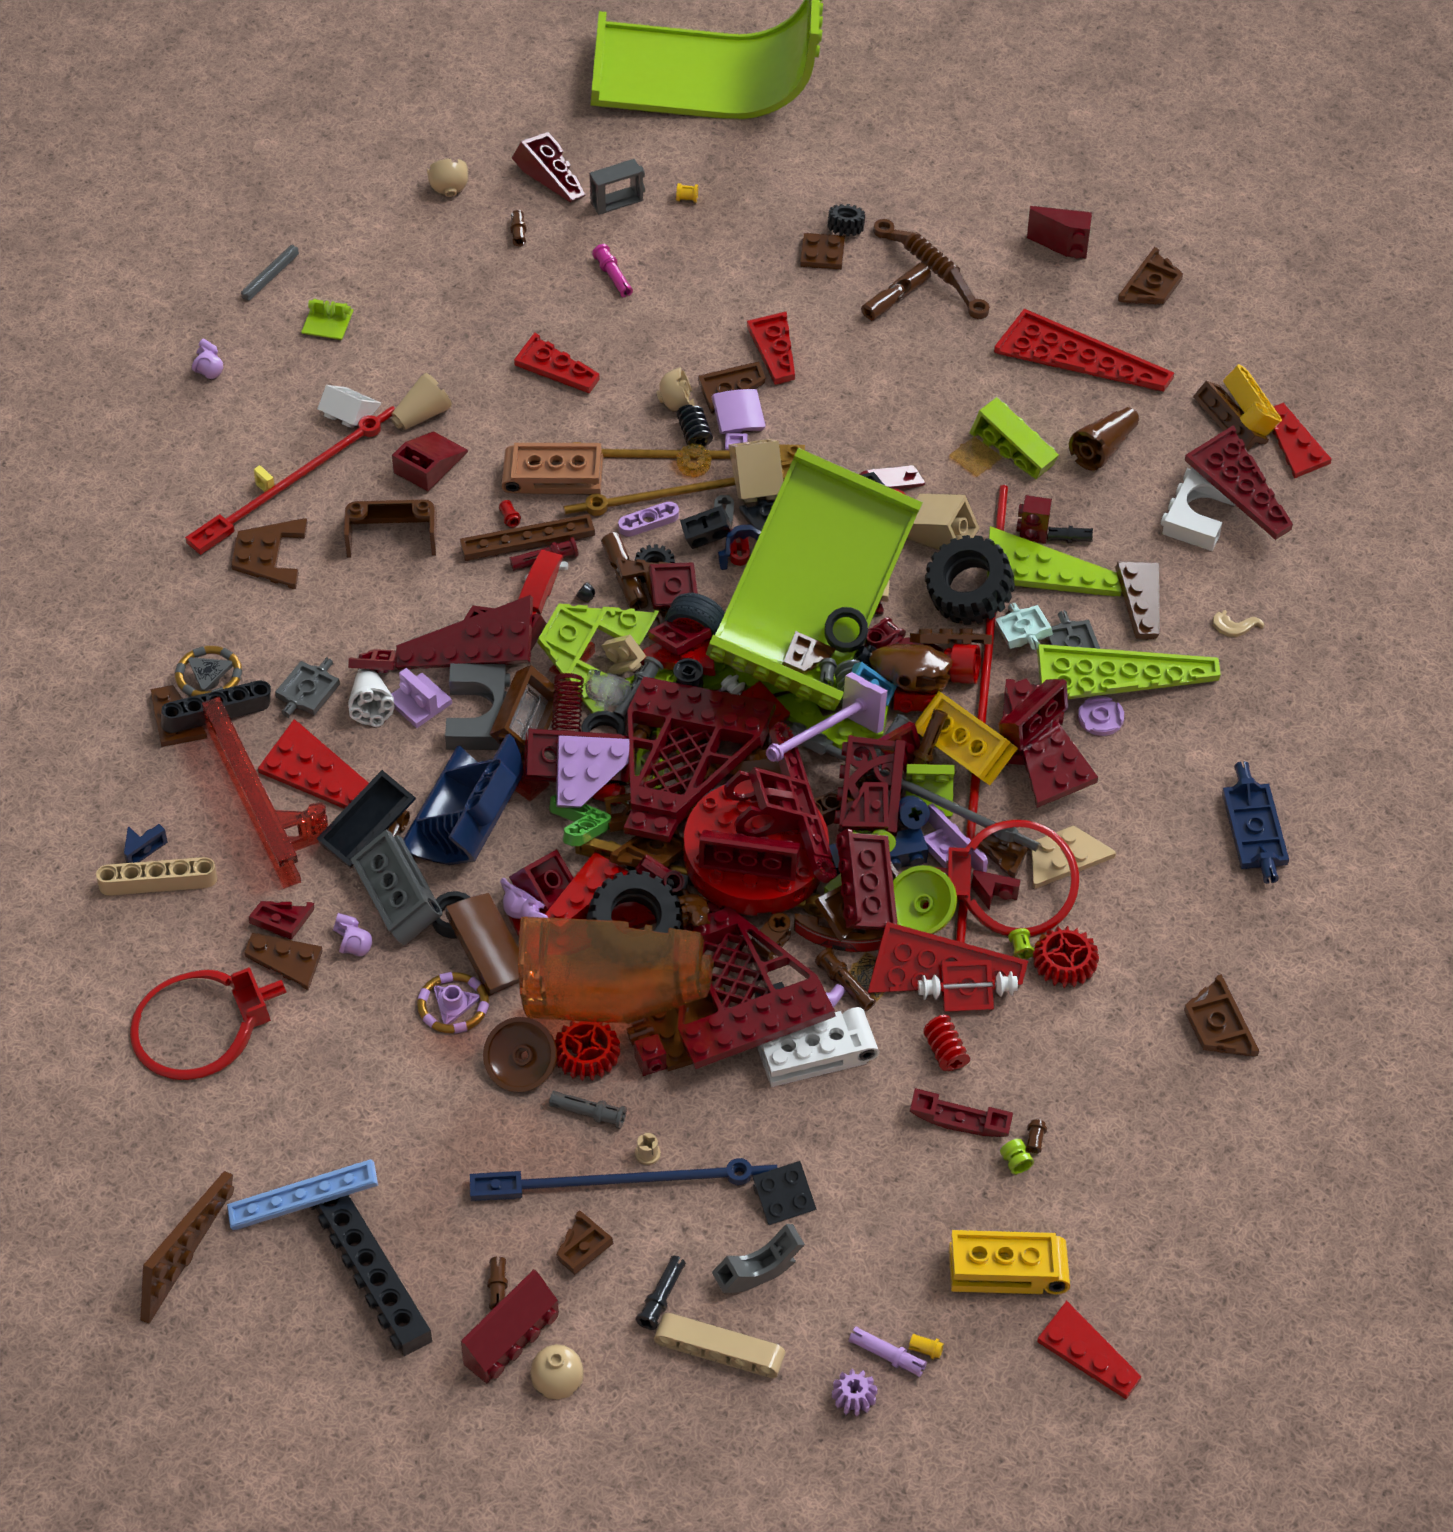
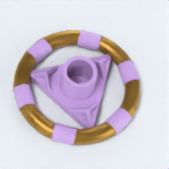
[417,972,489,1034]

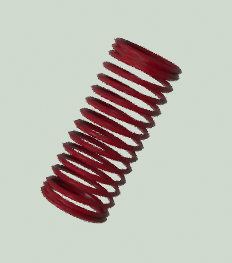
[551,673,584,732]

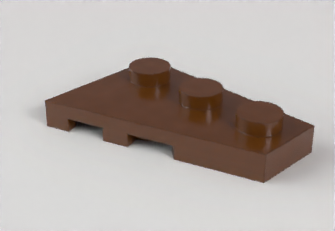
[150,685,208,747]

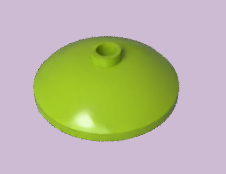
[893,865,957,934]

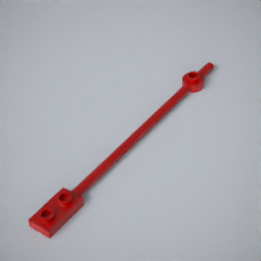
[185,406,395,555]

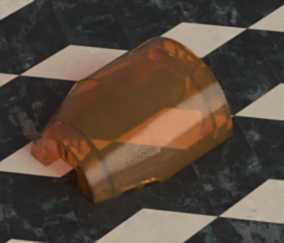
[518,917,714,1024]

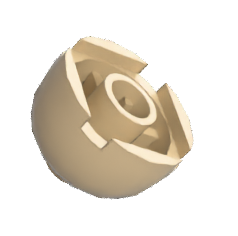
[427,159,468,197]
[657,367,695,412]
[530,1344,584,1400]

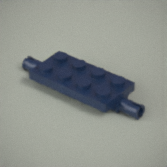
[1222,761,1289,884]

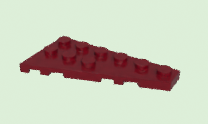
[1184,425,1293,540]
[395,595,533,670]

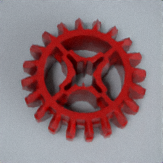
[1033,925,1099,988]
[555,1017,620,1082]

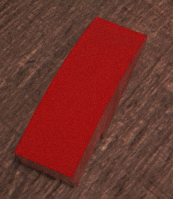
[519,550,563,614]

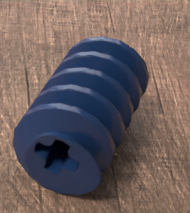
[898,795,930,829]

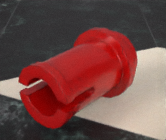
[498,500,521,527]

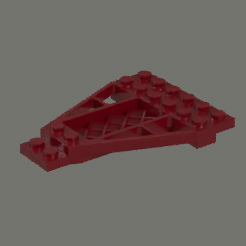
[624,677,776,843]
[678,901,836,1069]

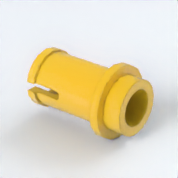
[909,1333,944,1359]

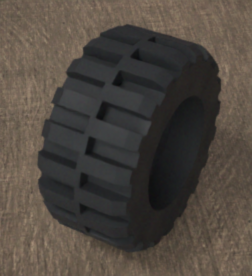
[925,535,1015,625]
[586,870,682,968]

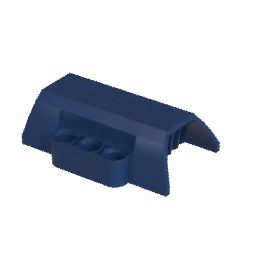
[403,734,523,865]

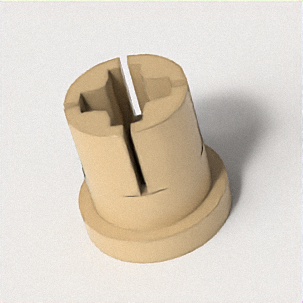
[635,1133,661,1165]

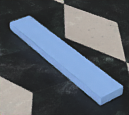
[227,1159,378,1230]

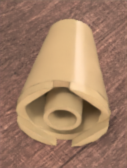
[391,373,452,430]

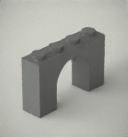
[445,663,511,750]

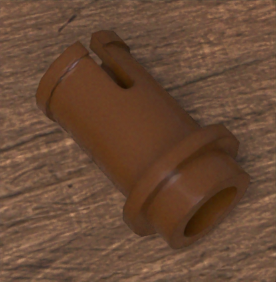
[1026,1119,1047,1154]

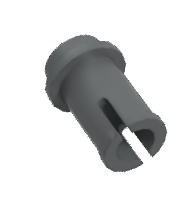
[819,658,837,686]

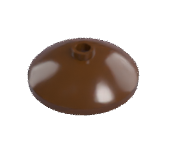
[483,1017,557,1092]

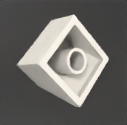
[318,385,381,428]

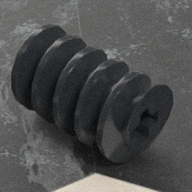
[676,405,713,450]

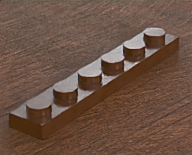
[460,514,595,561]

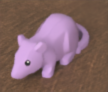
[500,878,549,929]

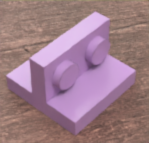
[392,668,452,728]

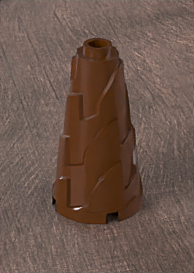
[1069,407,1139,471]

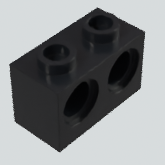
[680,505,732,549]

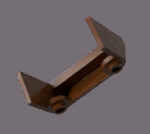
[344,500,437,558]

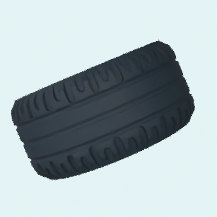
[665,593,725,640]

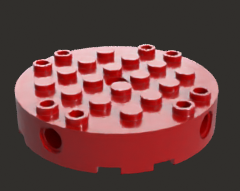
[683,779,829,916]

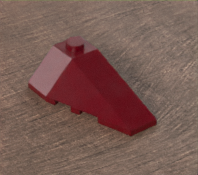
[512,132,585,202]

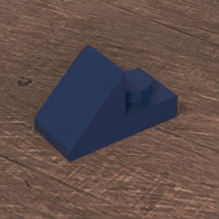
[124,824,168,863]

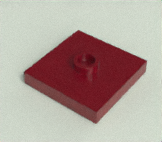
[648,562,698,609]

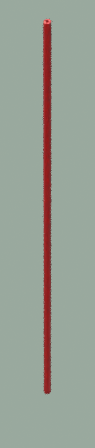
[955,485,1008,943]

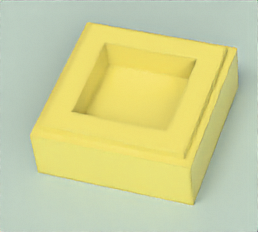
[254,465,274,492]

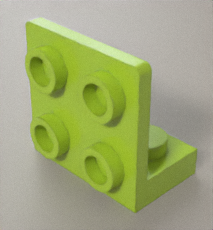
[906,764,954,817]

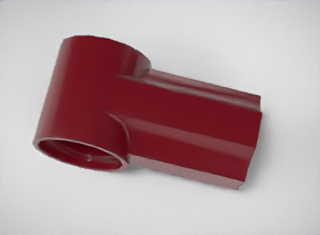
[635,854,684,895]

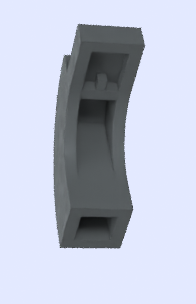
[712,1224,805,1293]

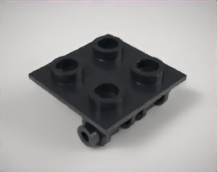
[752,1161,817,1225]

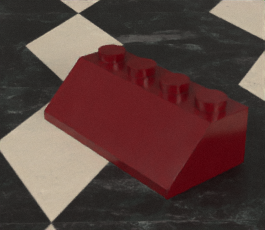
[699,830,800,881]
[461,1269,559,1384]

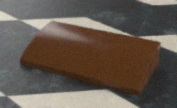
[445,893,533,996]

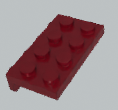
[836,829,898,930]

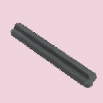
[241,245,299,301]

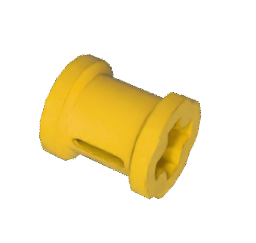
[676,183,699,203]

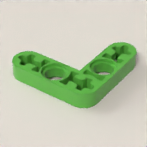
[549,795,611,846]

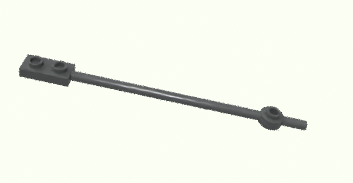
[781,722,1040,852]

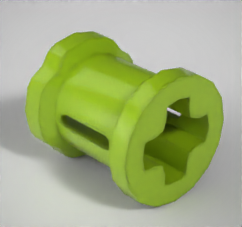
[1008,928,1034,960]

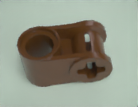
[751,913,791,961]

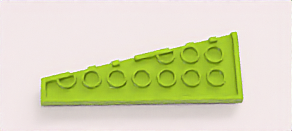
[1037,644,1221,699]

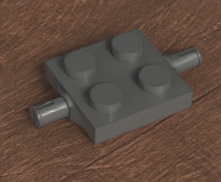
[1046,610,1100,649]
[275,657,340,718]

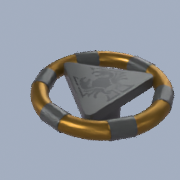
[175,646,242,697]

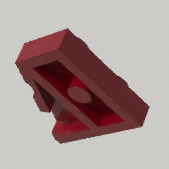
[348,649,396,673]
[842,782,889,830]

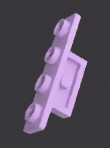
[924,803,988,872]

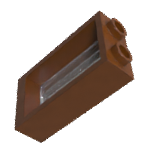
[489,665,563,762]

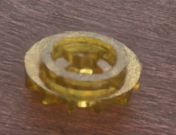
[677,443,711,477]

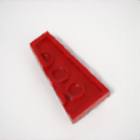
[747,311,795,385]
[514,332,600,394]
[545,852,628,934]

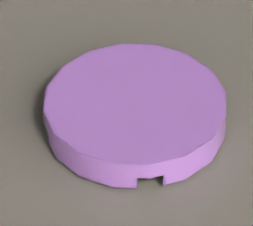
[1078,696,1124,736]

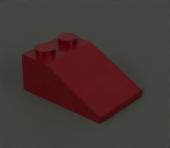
[1027,206,1092,259]

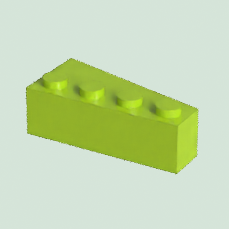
[969,397,1059,479]

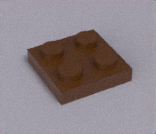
[800,233,845,270]

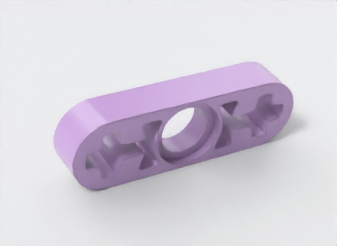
[618,502,679,537]

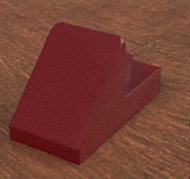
[971,870,1021,910]

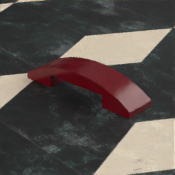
[909,1088,1013,1137]

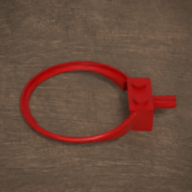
[935,820,1079,937]
[130,967,287,1080]

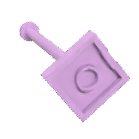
[766,672,887,762]

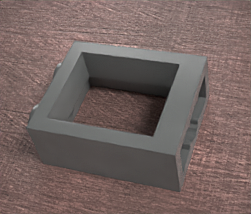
[589,159,645,215]

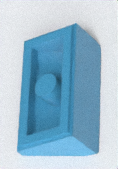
[852,662,897,706]

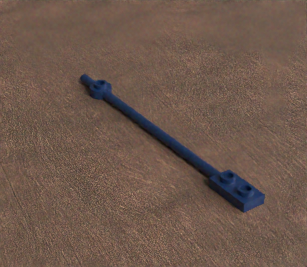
[470,1158,778,1201]

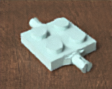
[995,603,1053,650]

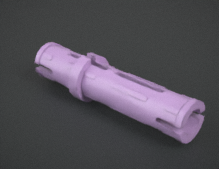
[849,1326,927,1377]

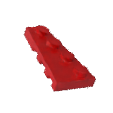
[1272,402,1332,479]
[1037,1300,1141,1399]

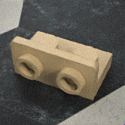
[601,635,646,675]

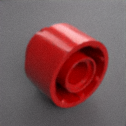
[944,644,981,684]

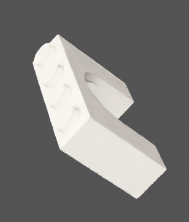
[1161,467,1235,551]

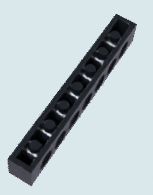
[310,1195,432,1356]

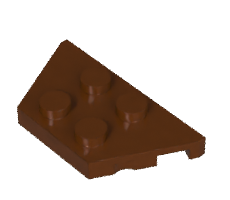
[1118,247,1183,305]
[609,830,684,867]
[1184,974,1259,1057]

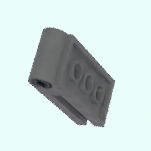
[351,830,443,945]

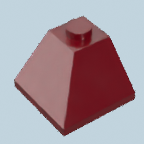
[509,849,573,911]

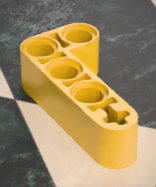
[1223,364,1282,436]

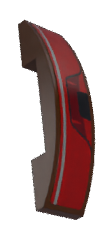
[794,914,884,952]

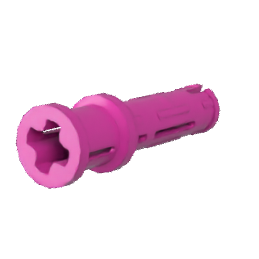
[592,244,633,298]

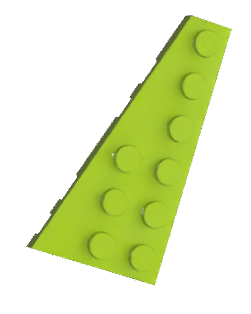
[987,526,1122,596]

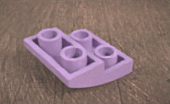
[712,389,766,434]

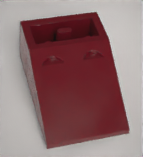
[392,431,468,491]

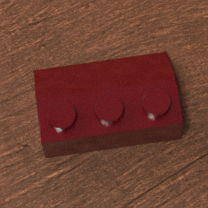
[999,679,1068,752]

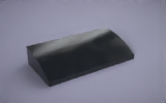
[316,770,416,868]

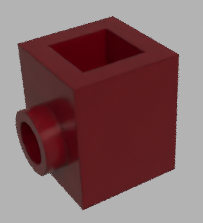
[634,1034,666,1076]

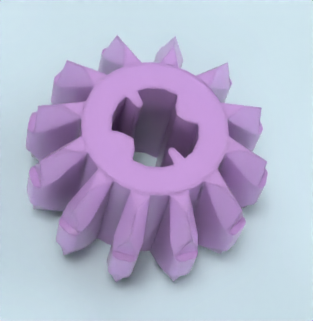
[832,1368,877,1416]

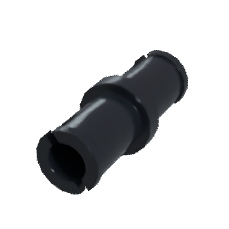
[1048,525,1093,543]

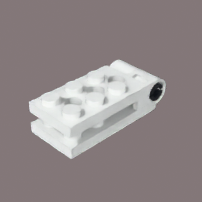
[757,1007,879,1087]

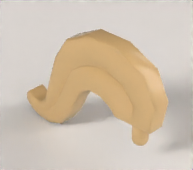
[1213,610,1264,637]

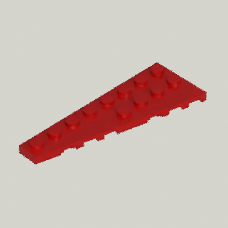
[994,309,1174,392]

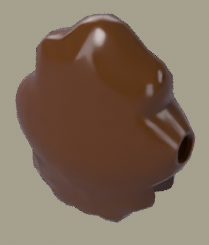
[869,644,953,693]

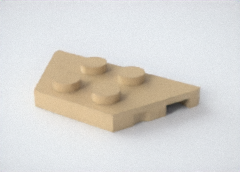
[1031,826,1116,889]

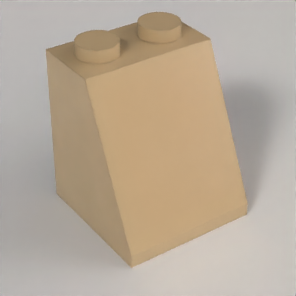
[728,439,783,503]
[908,494,979,550]

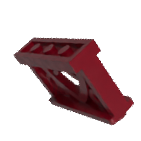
[834,735,905,837]

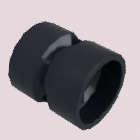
[673,658,703,688]

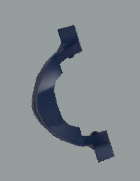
[718,525,761,570]

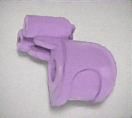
[192,338,223,379]
[333,913,372,957]

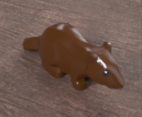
[676,888,710,927]

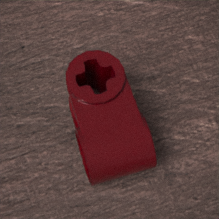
[864,617,906,649]

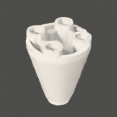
[348,669,395,727]

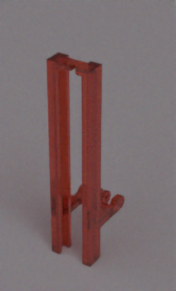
[202,697,328,889]

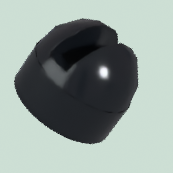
[576,582,596,602]

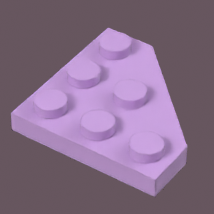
[556,736,629,808]

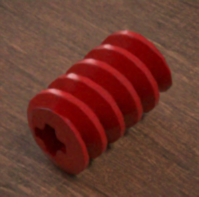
[923,1015,970,1071]

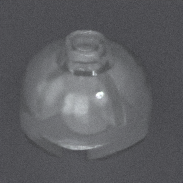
[585,669,633,710]

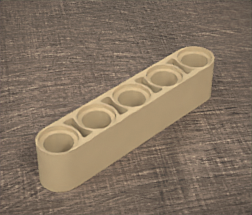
[96,857,217,895]
[654,1313,786,1378]

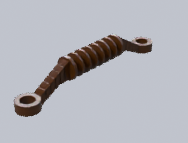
[874,219,990,319]

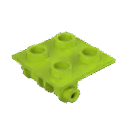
[301,298,354,340]

